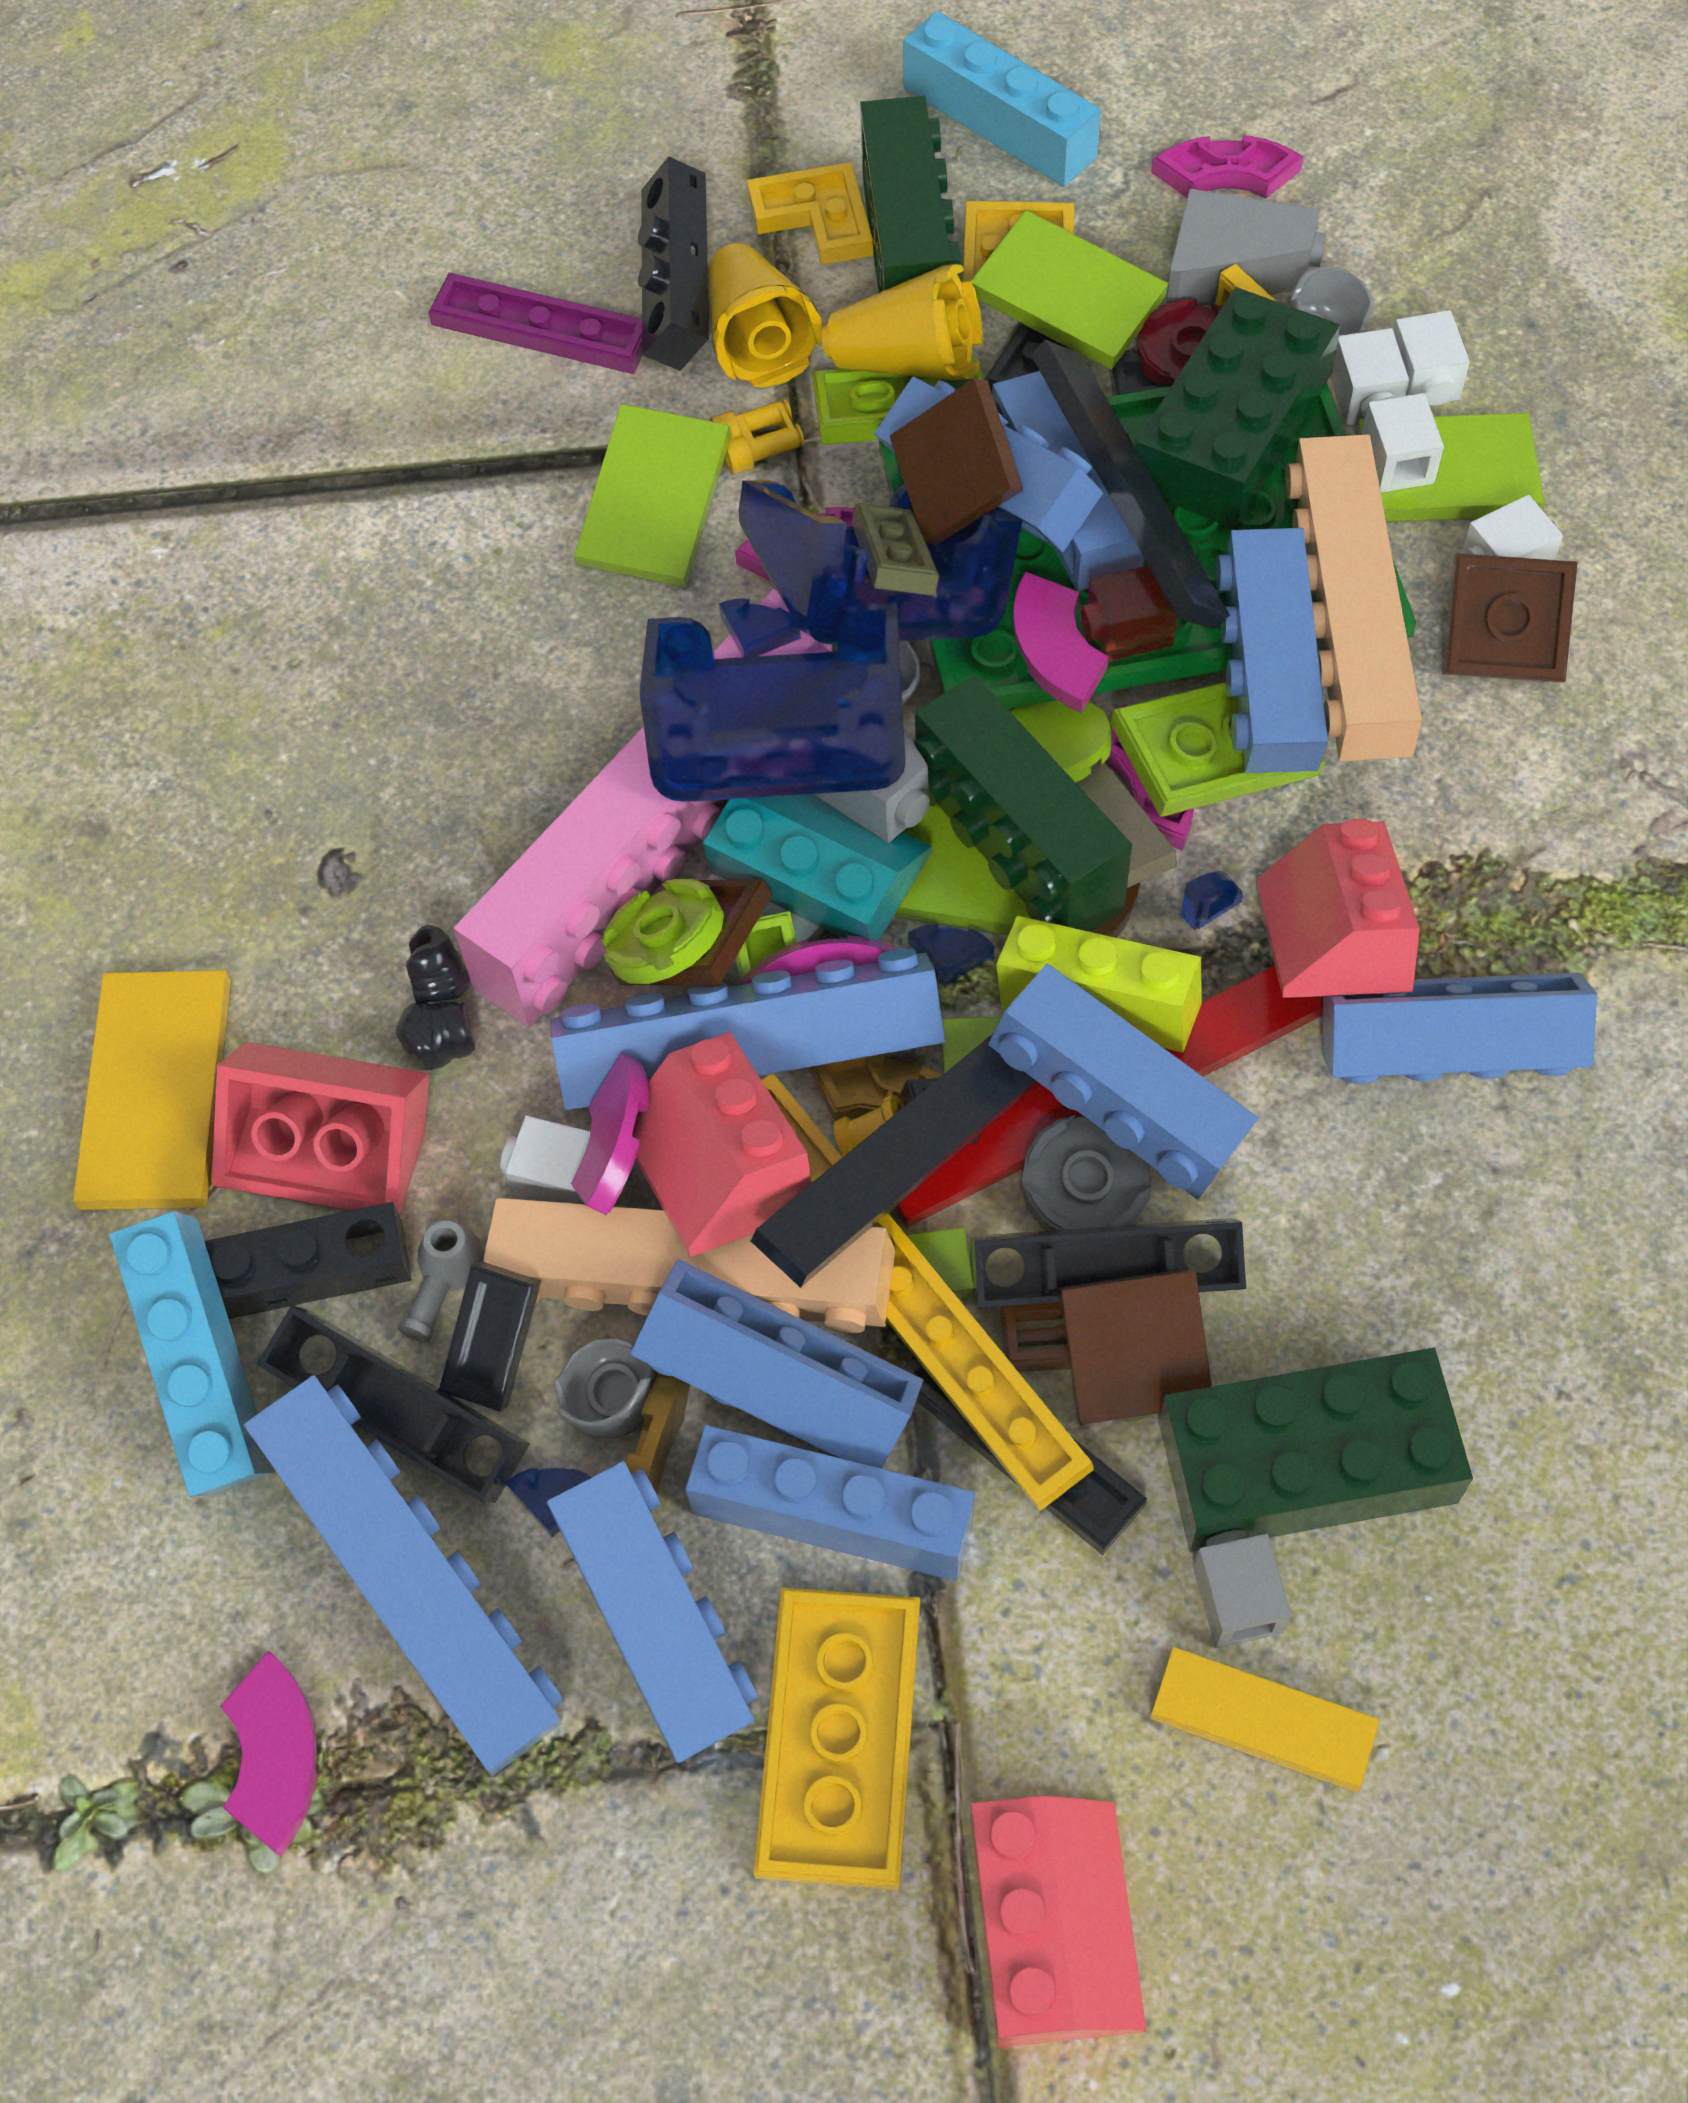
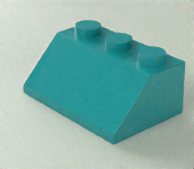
[703,768,932,941]

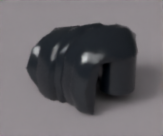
[406,925,470,1003]
[395,1002,475,1071]

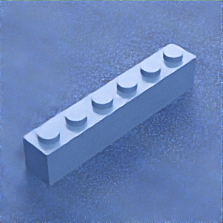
[550,948,945,1110]
[243,1375,564,1777]

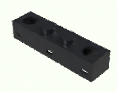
[638,156,709,371]
[204,1202,411,1319]
[970,1218,1246,1308]
[256,1305,530,1503]

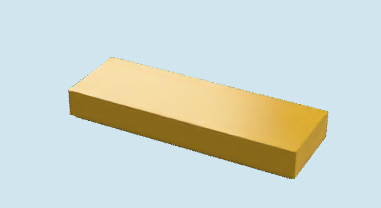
[1150,1647,1380,1793]

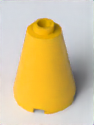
[708,243,822,388]
[821,264,983,381]

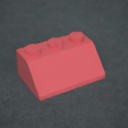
[1256,819,1420,998]
[632,1032,811,1257]
[211,1042,429,1215]
[970,1795,1146,2048]

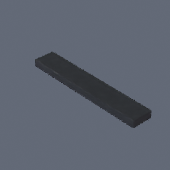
[1032,340,1230,629]
[750,1034,1039,1288]

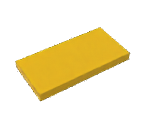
[73,970,231,1210]
[753,1587,920,1890]

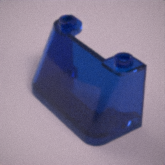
[738,480,1023,644]
[639,603,906,802]

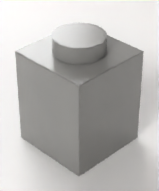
[1193,1530,1292,1649]

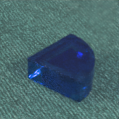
[719,598,801,661]
[1181,871,1243,930]
[908,924,995,987]
[505,1468,592,1538]

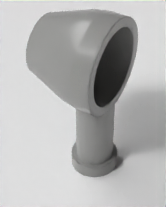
[398,1220,484,1343]

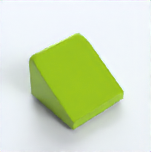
[735,911,797,985]

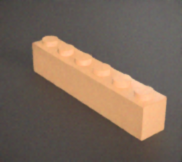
[1285,434,1422,761]
[483,1198,895,1333]

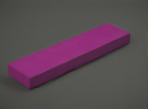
[428,272,643,374]

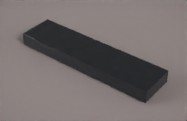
[901,1355,1148,1556]

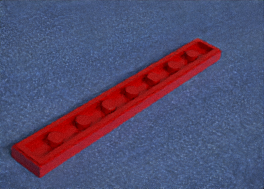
[895,965,1323,1228]

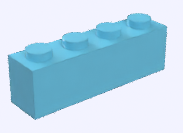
[903,11,1101,187]
[109,1211,276,1497]

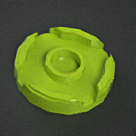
[1010,700,1113,782]
[602,879,724,984]

